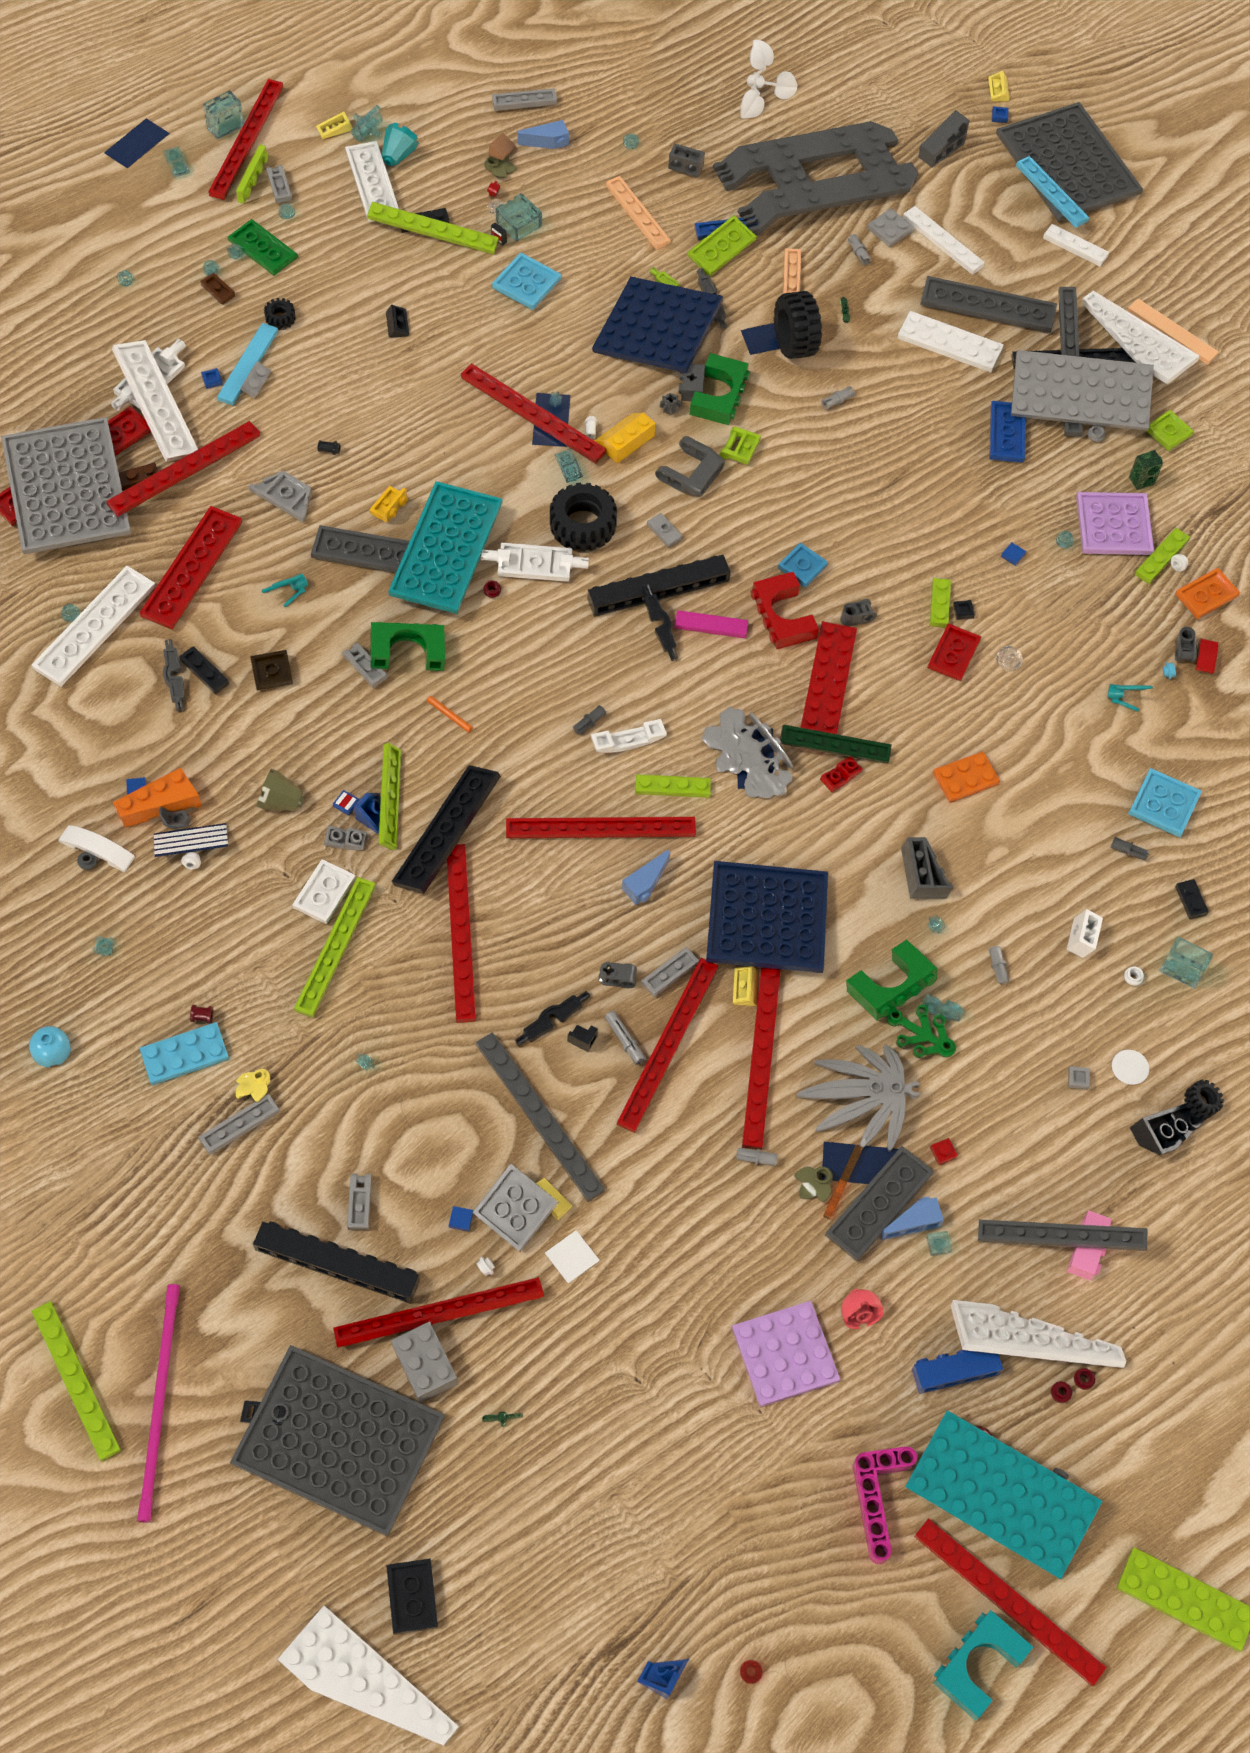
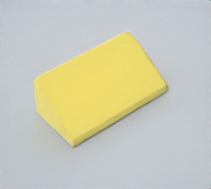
[988,71,1010,101]
[733,966,758,1006]
[536,1178,573,1220]

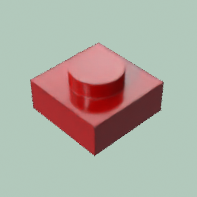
[930,1138,958,1165]

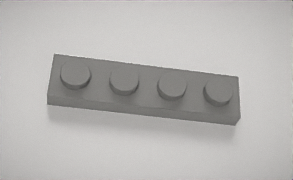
[492,88,557,111]
[198,1094,280,1155]

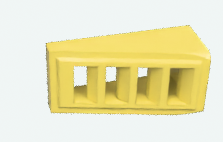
[316,111,353,139]

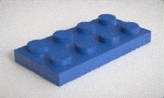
[989,401,1025,463]

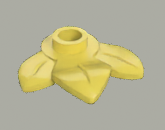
[236,1069,270,1102]

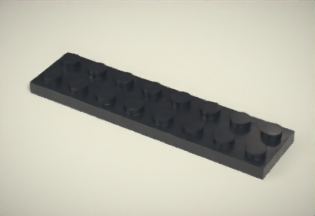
[392,765,501,894]

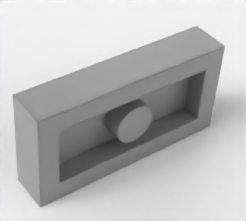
[240,362,271,399]

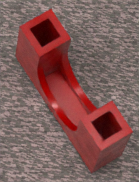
[750,571,819,649]

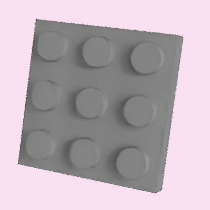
[472,1164,559,1252]

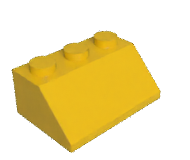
[594,413,656,464]

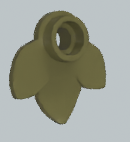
[484,155,517,178]
[794,1166,833,1202]

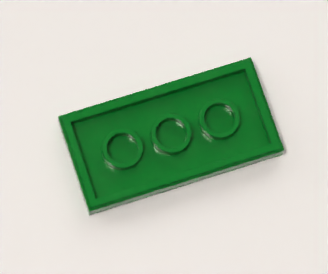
[228,219,298,276]

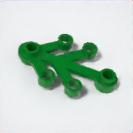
[886,1005,956,1058]

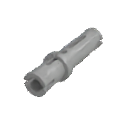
[605,1011,646,1065]

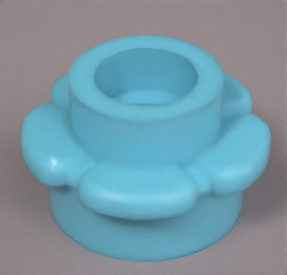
[1163,662,1176,680]

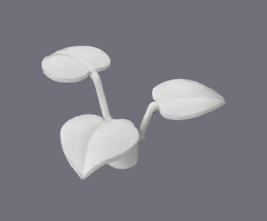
[740,40,798,119]

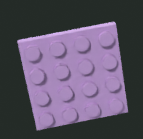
[1076,492,1154,555]
[732,1301,840,1407]

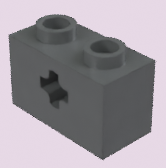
[678,364,705,402]

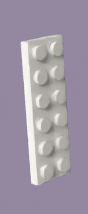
[345,141,399,222]
[897,311,1004,373]

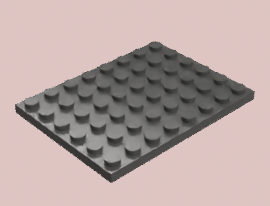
[996,102,1143,222]
[230,1345,445,1537]

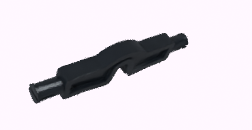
[642,585,678,661]
[514,991,590,1047]

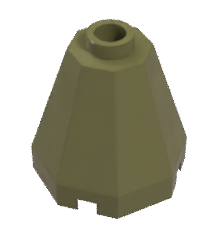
[256,768,305,811]

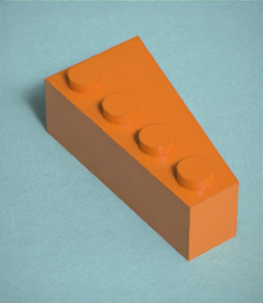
[113,767,202,828]

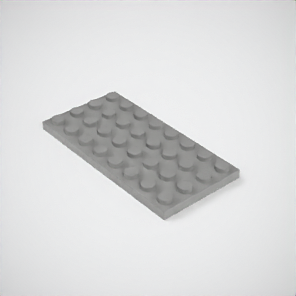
[1011,350,1154,431]

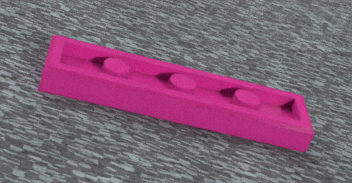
[674,610,748,639]

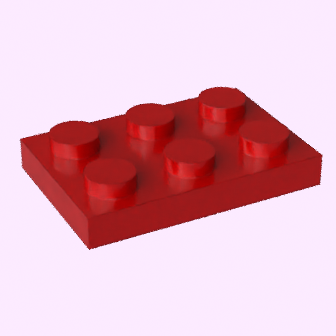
[927,623,982,681]

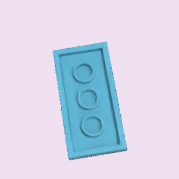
[140,1022,229,1085]

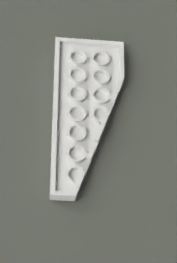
[1082,291,1200,384]
[951,1300,1126,1368]
[278,1606,459,1746]

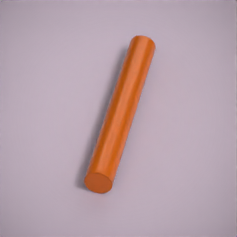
[427,696,473,733]

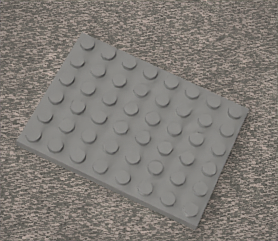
[1,417,131,555]

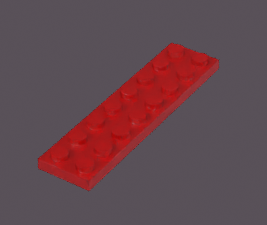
[140,506,242,630]
[800,621,857,734]

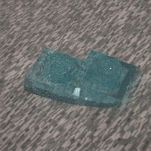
[164,147,190,178]
[555,448,583,483]
[921,994,964,1021]

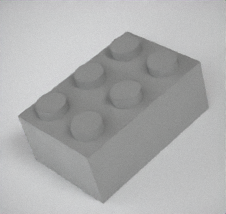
[391,1322,458,1403]

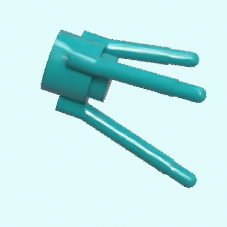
[262,573,308,607]
[1108,684,1153,711]

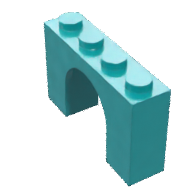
[933,1610,1033,1721]

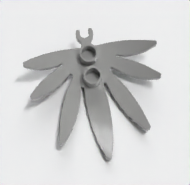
[796,1044,920,1152]

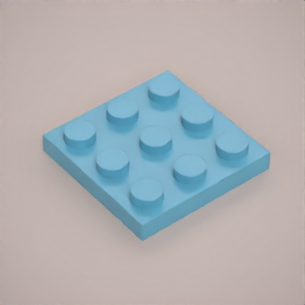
[492,252,561,310]
[1128,768,1202,838]

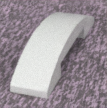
[591,719,667,753]
[58,825,135,872]

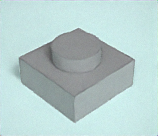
[1068,1066,1090,1090]

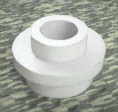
[1171,554,1188,572]
[181,852,201,870]
[1124,967,1144,986]
[476,1256,495,1276]

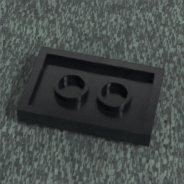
[386,1558,438,1635]

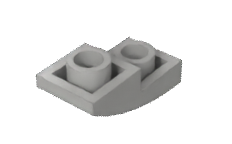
[323,825,367,850]

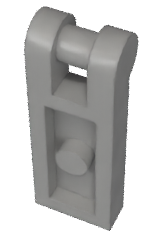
[266,165,292,204]
[342,643,387,688]
[347,1174,372,1230]

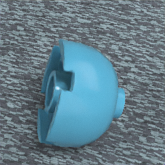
[29,1026,71,1067]

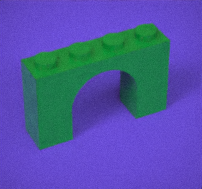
[689,353,751,425]
[370,622,445,671]
[846,939,937,1021]

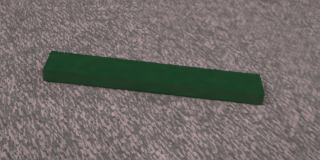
[780,724,892,764]

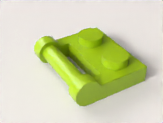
[719,427,761,465]

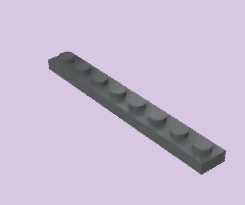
[978,1219,1148,1251]

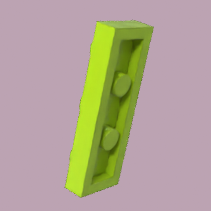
[929,578,951,628]

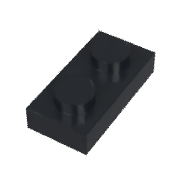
[1175,879,1209,920]

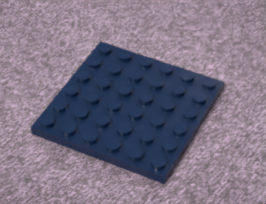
[592,277,724,373]
[706,861,828,973]

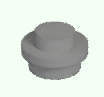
[1088,425,1105,442]

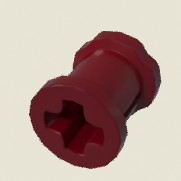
[190,1004,214,1024]

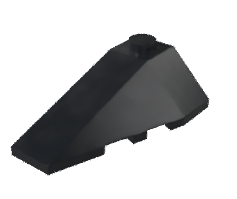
[1130,1103,1207,1155]

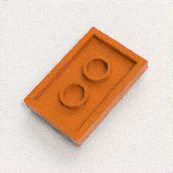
[1175,568,1240,620]
[933,751,1000,803]

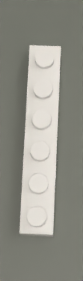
[903,206,985,275]

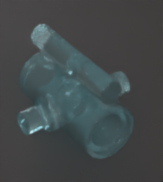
[351,105,383,141]

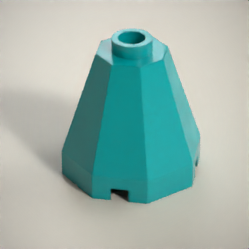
[382,123,419,166]

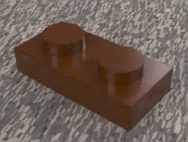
[200,272,235,305]

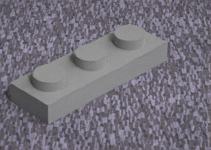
[641,947,699,997]

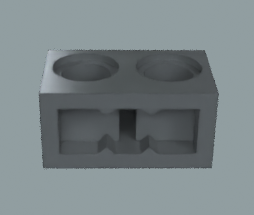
[668,143,705,178]

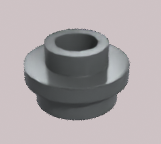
[77,852,97,870]

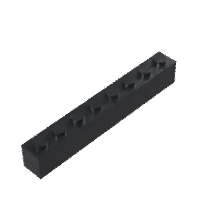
[587,555,731,617]
[253,1221,420,1304]

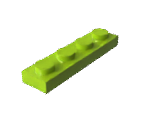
[236,144,269,204]
[1135,528,1190,584]
[635,774,711,798]

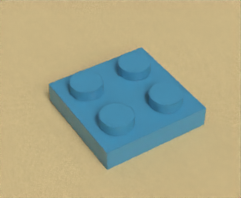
[778,543,828,588]

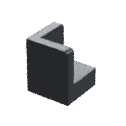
[567,1025,598,1052]

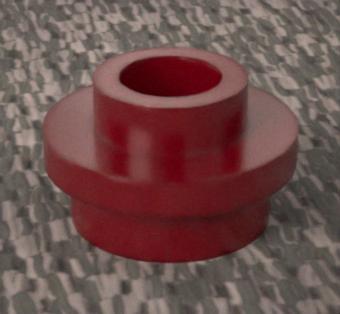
[483,580,501,598]
[1074,1368,1095,1390]
[1051,1381,1072,1403]

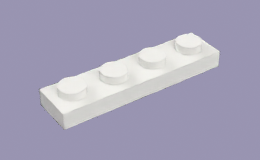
[1043,224,1109,267]

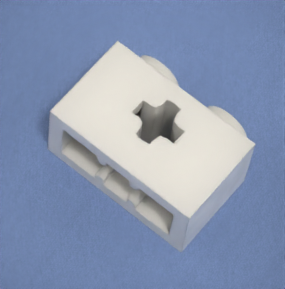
[1067,909,1103,958]

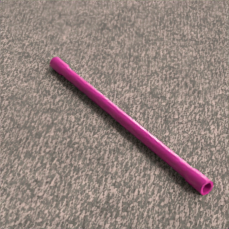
[137,1284,180,1523]

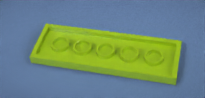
[1116,1547,1250,1652]

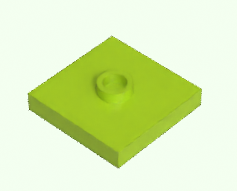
[1146,410,1194,451]

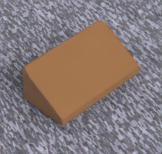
[488,133,516,160]

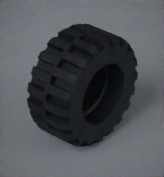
[774,291,822,359]
[550,482,617,552]

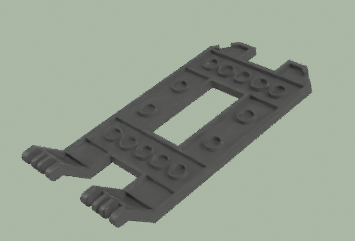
[713,121,918,235]

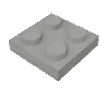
[867,208,914,247]

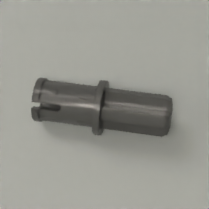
[573,705,606,735]
[1110,837,1149,860]

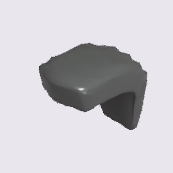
[159,807,191,829]

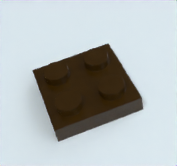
[250,650,293,691]

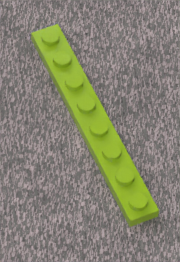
[367,202,499,255]
[294,877,376,1018]
[31,1301,121,1462]

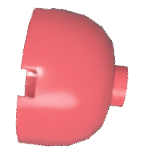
[841,1289,884,1329]

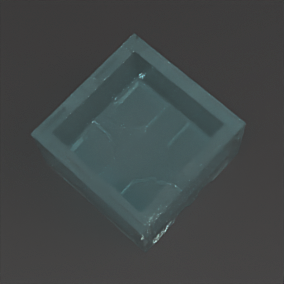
[203,90,244,140]
[496,193,542,242]
[1159,936,1213,989]

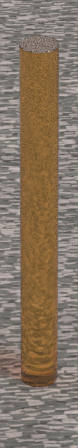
[823,1145,863,1220]

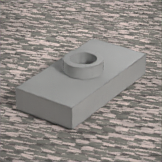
[647,513,683,548]

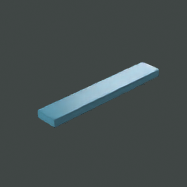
[1016,156,1089,228]
[217,323,278,406]

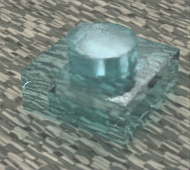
[926,1231,952,1256]

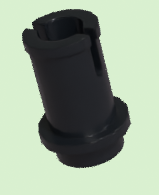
[317,440,341,455]

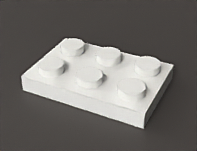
[292,859,356,924]

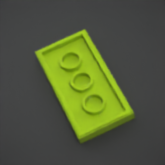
[687,215,757,277]

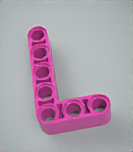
[853,1447,917,1565]

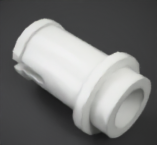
[584,416,598,440]

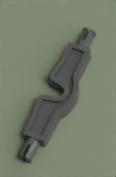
[697,268,728,329]
[163,639,185,712]

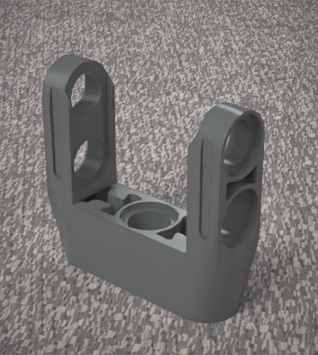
[655,436,725,497]

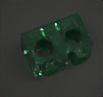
[1129,450,1163,490]

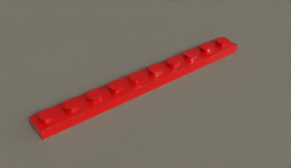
[208,79,283,200]
[461,363,606,464]
[107,421,260,517]
[506,817,696,838]
[447,844,476,1023]
[617,958,719,1133]
[742,967,781,1150]
[333,1277,544,1348]
[914,1518,1107,1686]

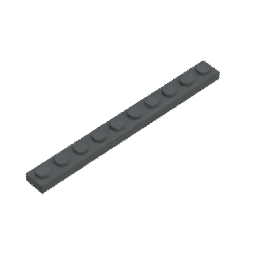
[1058,287,1083,436]
[476,1032,605,1202]

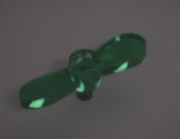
[840,297,850,323]
[482,1412,523,1427]

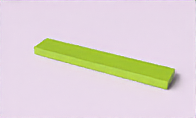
[379,742,401,851]

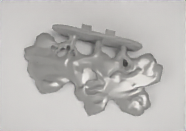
[702,707,794,798]

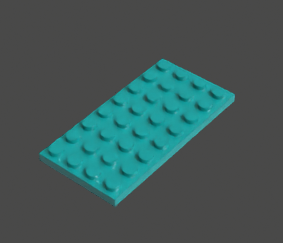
[388,481,503,614]
[905,1410,1103,1579]

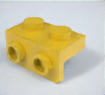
[369,485,408,523]

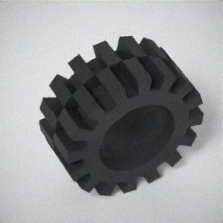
[264,298,296,330]
[1184,1079,1224,1119]

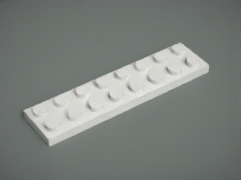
[112,340,198,462]
[32,566,156,687]

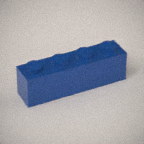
[912,1350,1003,1394]

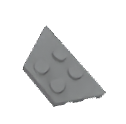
[248,471,311,522]

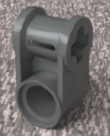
[840,599,877,626]
[1175,627,1197,662]
[599,962,637,989]

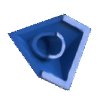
[354,793,381,833]
[637,1659,689,1700]

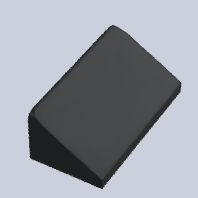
[386,304,409,338]

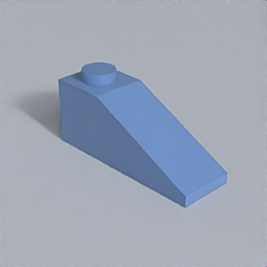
[517,120,569,149]
[622,850,670,905]
[881,1197,944,1240]

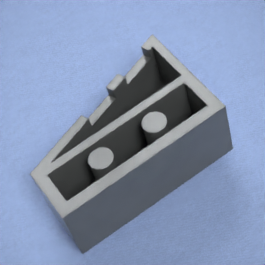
[918,110,970,168]
[901,837,953,899]

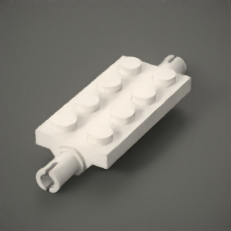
[111,339,186,411]
[481,543,589,582]

